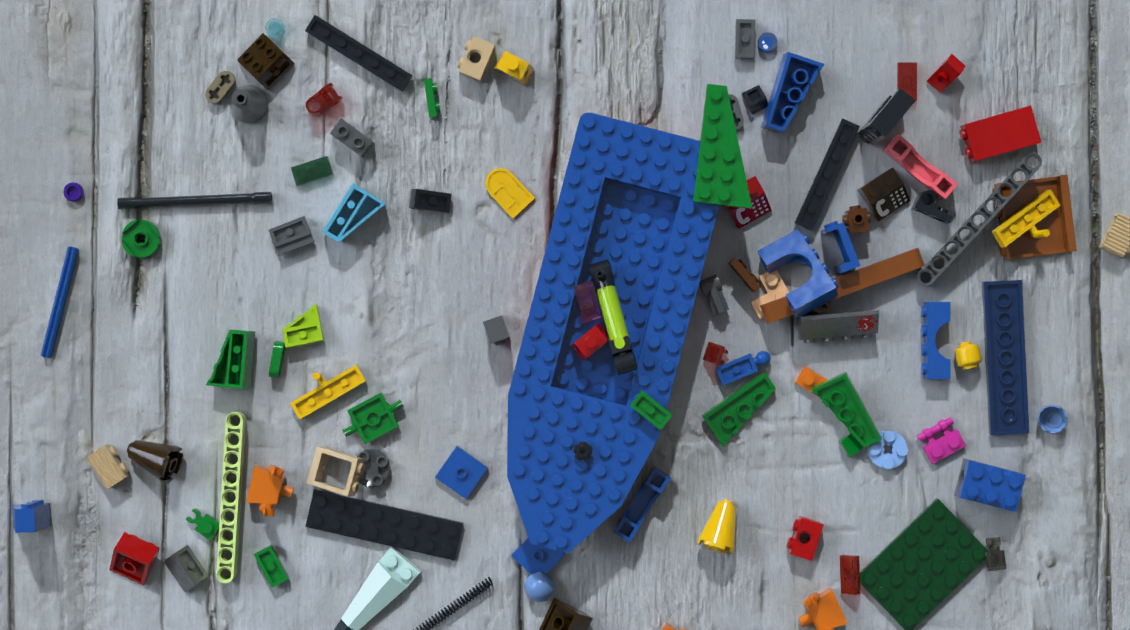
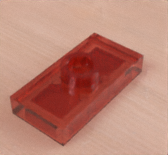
[897,62,917,102]
[840,554,861,595]

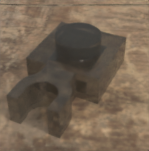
[985,537,1007,571]

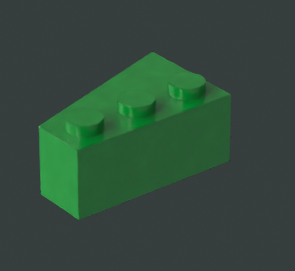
[206,330,256,389]

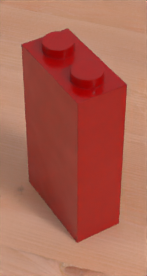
[959,105,1041,163]

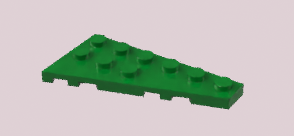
[693,84,752,209]

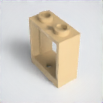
[306,446,365,496]

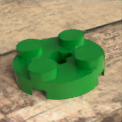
[122,220,162,258]

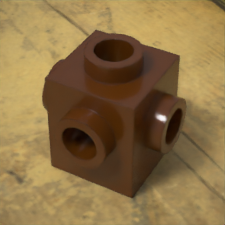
[842,205,871,234]

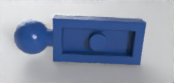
[715,351,771,386]

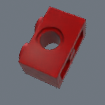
[786,516,824,561]

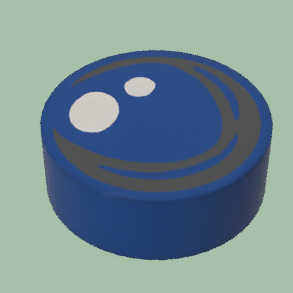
[757,32,777,52]

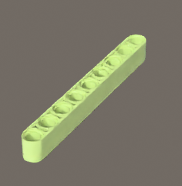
[216,411,246,583]

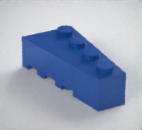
[761,52,824,133]

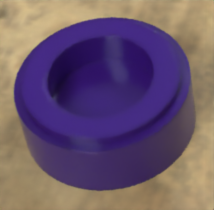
[63,182,84,202]

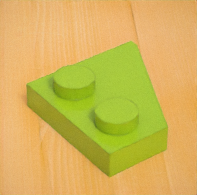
[282,304,324,349]

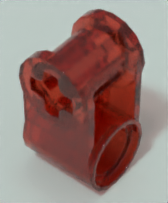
[306,83,343,116]

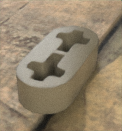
[205,71,236,104]

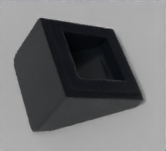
[742,85,768,114]

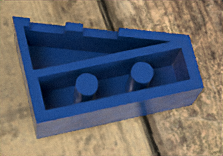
[12,500,51,533]

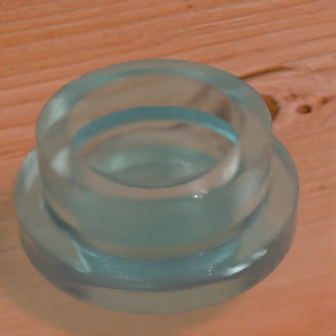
[265,18,285,38]

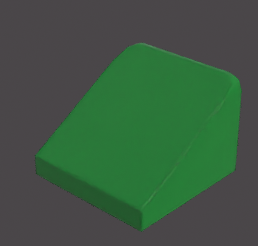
[838,433,864,457]

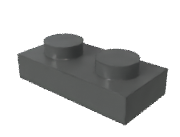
[735,19,755,59]

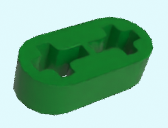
[269,341,285,378]

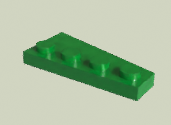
[701,372,776,448]
[811,372,882,448]

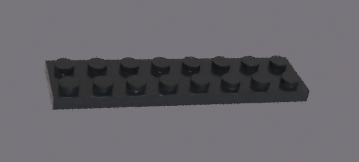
[305,489,464,561]

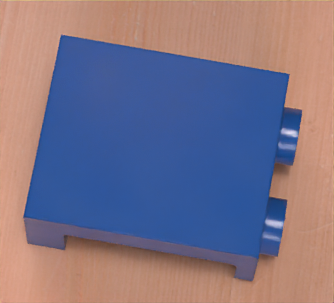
[821,221,861,274]

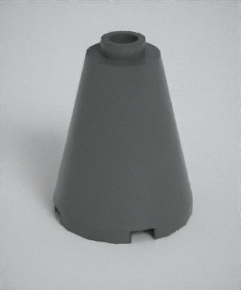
[230,85,268,123]

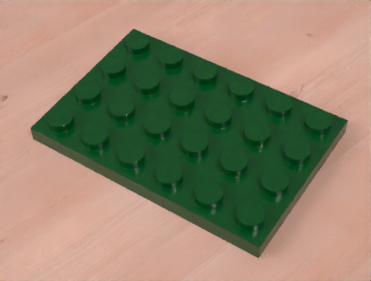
[854,498,991,630]

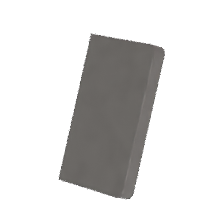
[164,545,209,592]

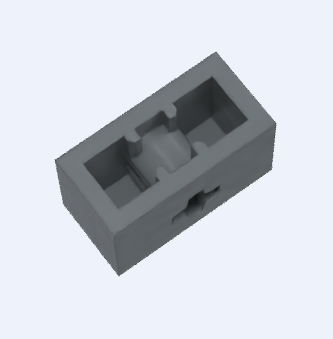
[330,118,374,158]
[483,315,510,346]

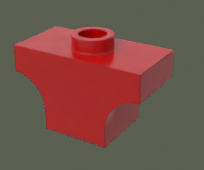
[927,54,966,94]

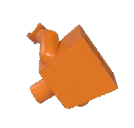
[246,465,294,517]
[798,588,848,630]

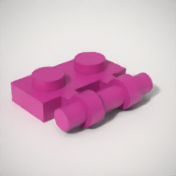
[917,417,966,464]

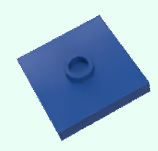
[435,446,488,499]
[511,538,565,575]

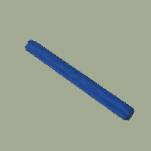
[41,246,79,358]

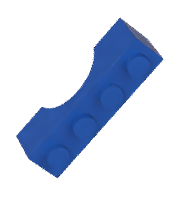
[921,302,951,379]
[613,466,671,543]

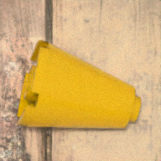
[696,499,736,555]

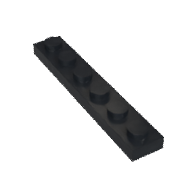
[305,15,413,92]
[794,118,860,231]

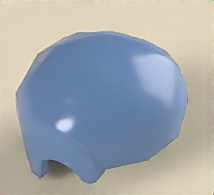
[1037,404,1068,434]
[524,572,556,602]

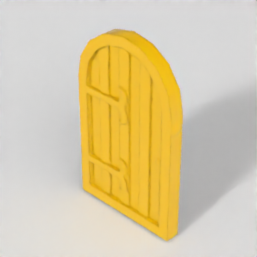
[485,168,535,219]

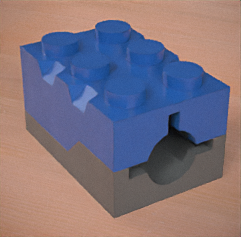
[954,458,1026,512]

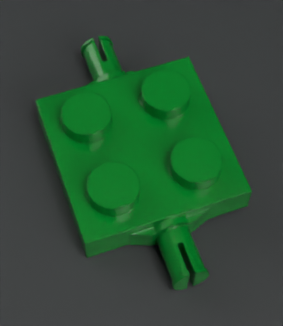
[343,392,404,444]

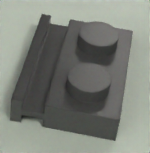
[269,216,315,256]

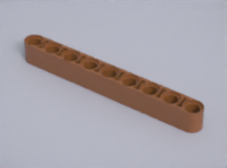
[760,248,925,324]

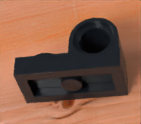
[409,189,452,213]
[911,190,953,224]

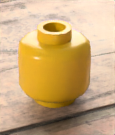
[954,341,982,370]

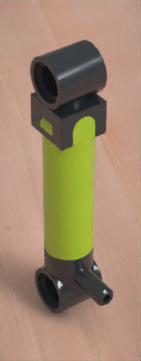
[589,259,638,375]

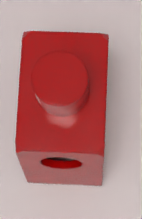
[571,323,609,360]

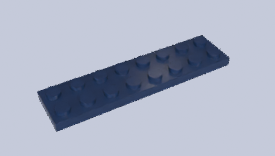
[982,280,1029,435]

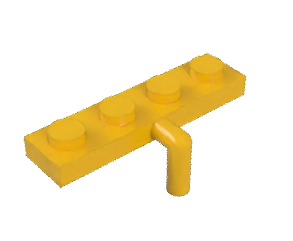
[992,189,1060,248]
[290,364,366,420]

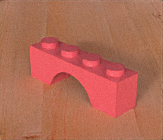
[883,135,958,200]

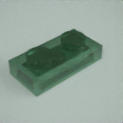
[291,156,334,186]

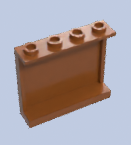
[992,175,1077,260]

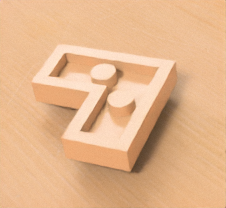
[750,270,789,319]

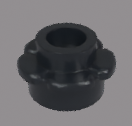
[573,441,593,461]

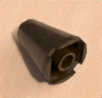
[127,440,183,483]

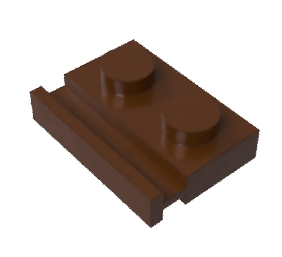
[728,258,761,292]

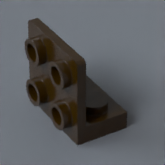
[237,33,295,91]

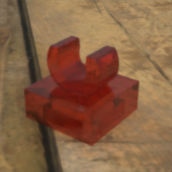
[703,342,728,365]

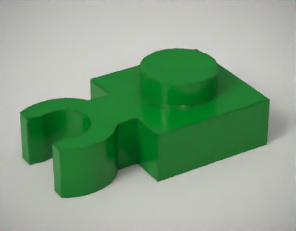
[186,508,220,541]

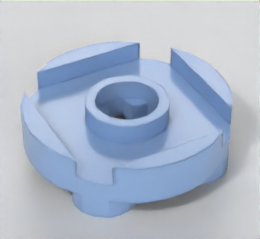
[868,430,908,469]

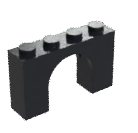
[858,88,916,144]

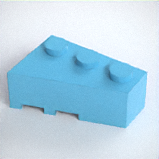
[322,183,386,242]

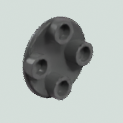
[357,449,390,487]

